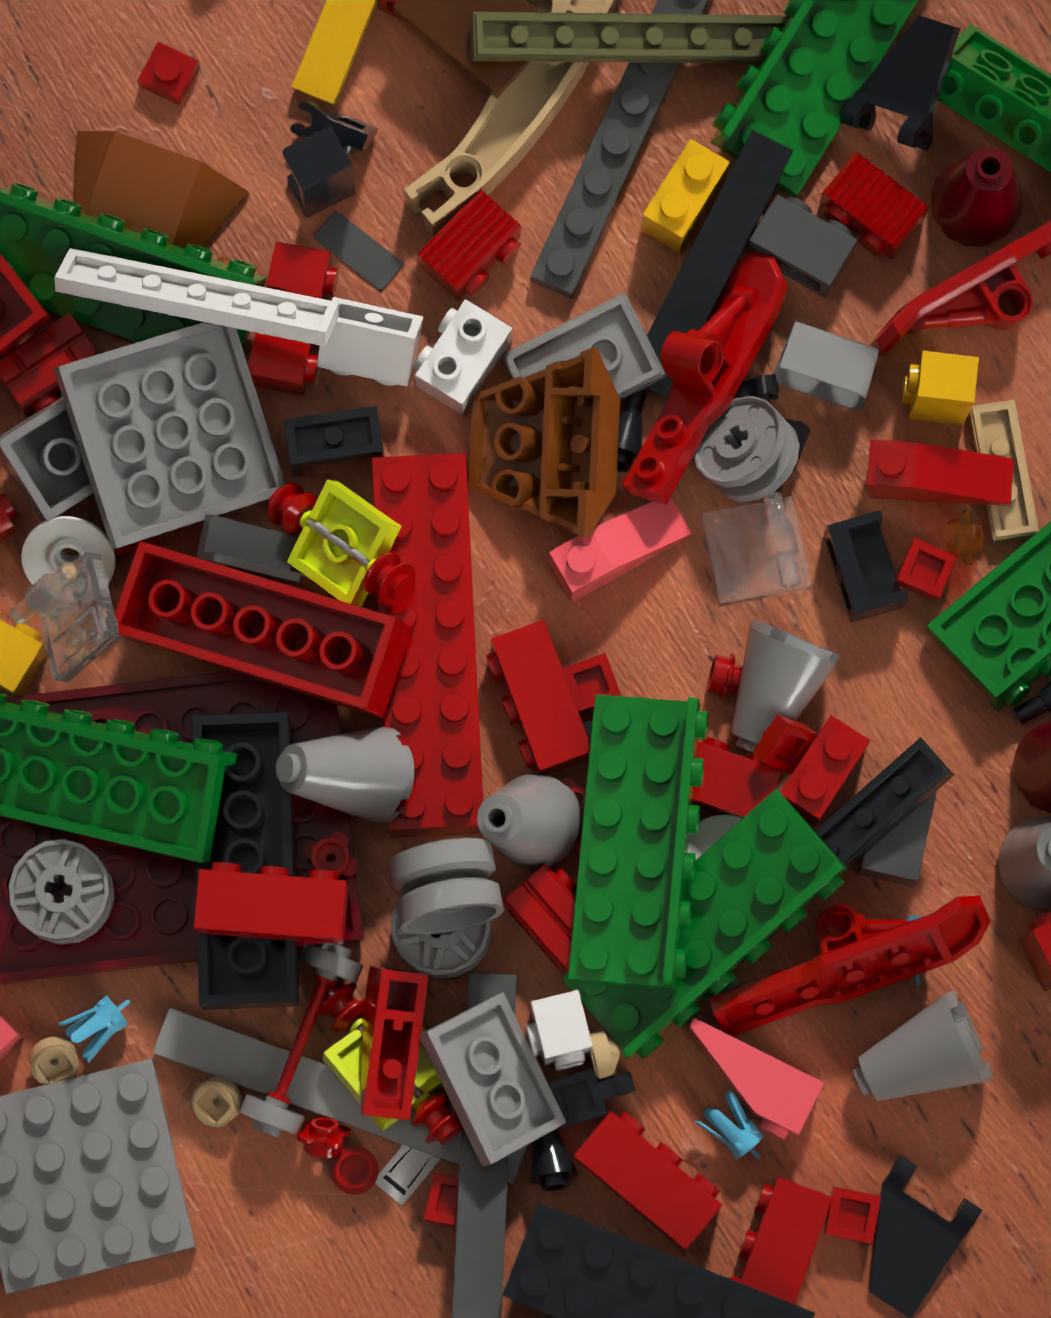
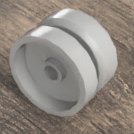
[388,838,504,935]

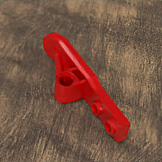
[870,221,1051,356]
[622,251,788,505]
[709,896,991,1036]

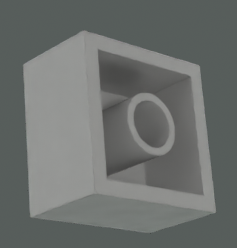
[0,397,93,522]

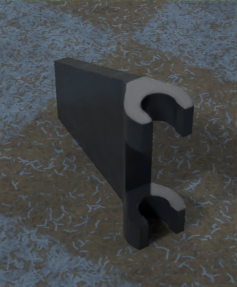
[840,15,960,151]
[870,1155,982,1318]

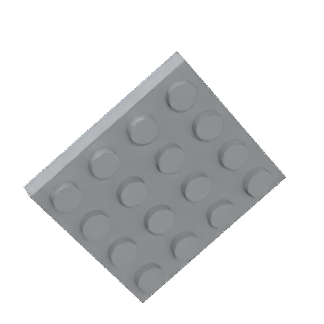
[53,322,286,549]
[0,1058,197,1294]

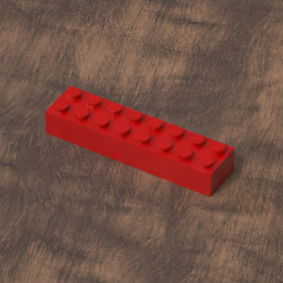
[372,453,483,838]

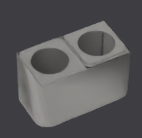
[774,321,879,410]

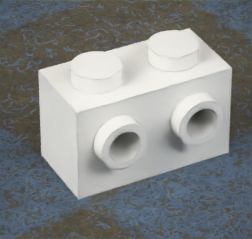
[317,297,423,387]
[413,299,512,416]
[526,990,593,1071]

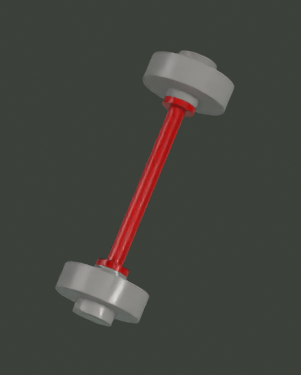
[240,943,364,1138]

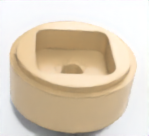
[589,1030,621,1080]
[29,1037,79,1085]
[191,1076,242,1127]

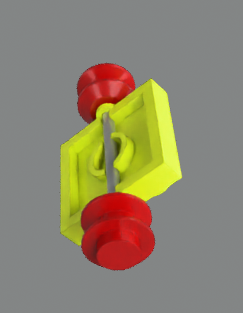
[267,480,416,607]
[318,982,463,1145]

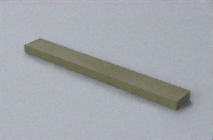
[470,12,789,64]

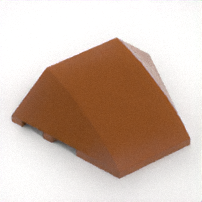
[74,131,249,249]
[468,348,620,537]

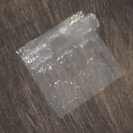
[701,492,812,607]
[11,552,120,682]

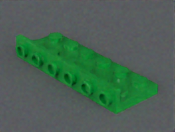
[710,0,918,197]
[938,24,1051,172]
[0,183,267,352]
[927,521,1051,712]
[0,693,237,863]
[568,694,708,990]
[562,789,847,1059]

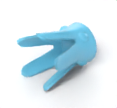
[57,995,130,1063]
[694,1090,764,1160]

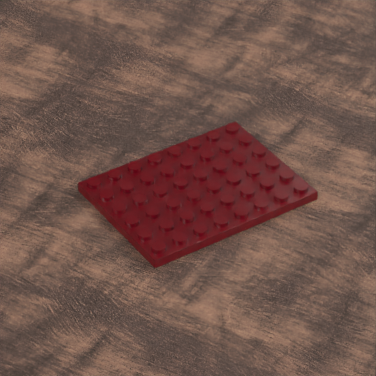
[0,671,364,985]

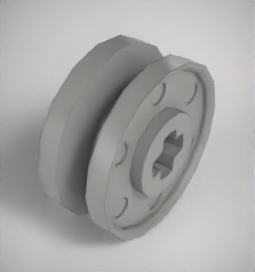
[694,396,800,502]
[9,839,115,945]
[391,893,492,981]

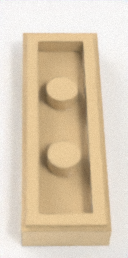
[968,399,1039,544]

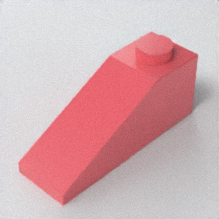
[548,498,693,603]
[688,1018,824,1141]

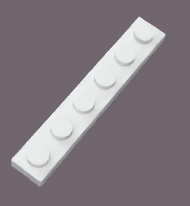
[54,248,339,346]

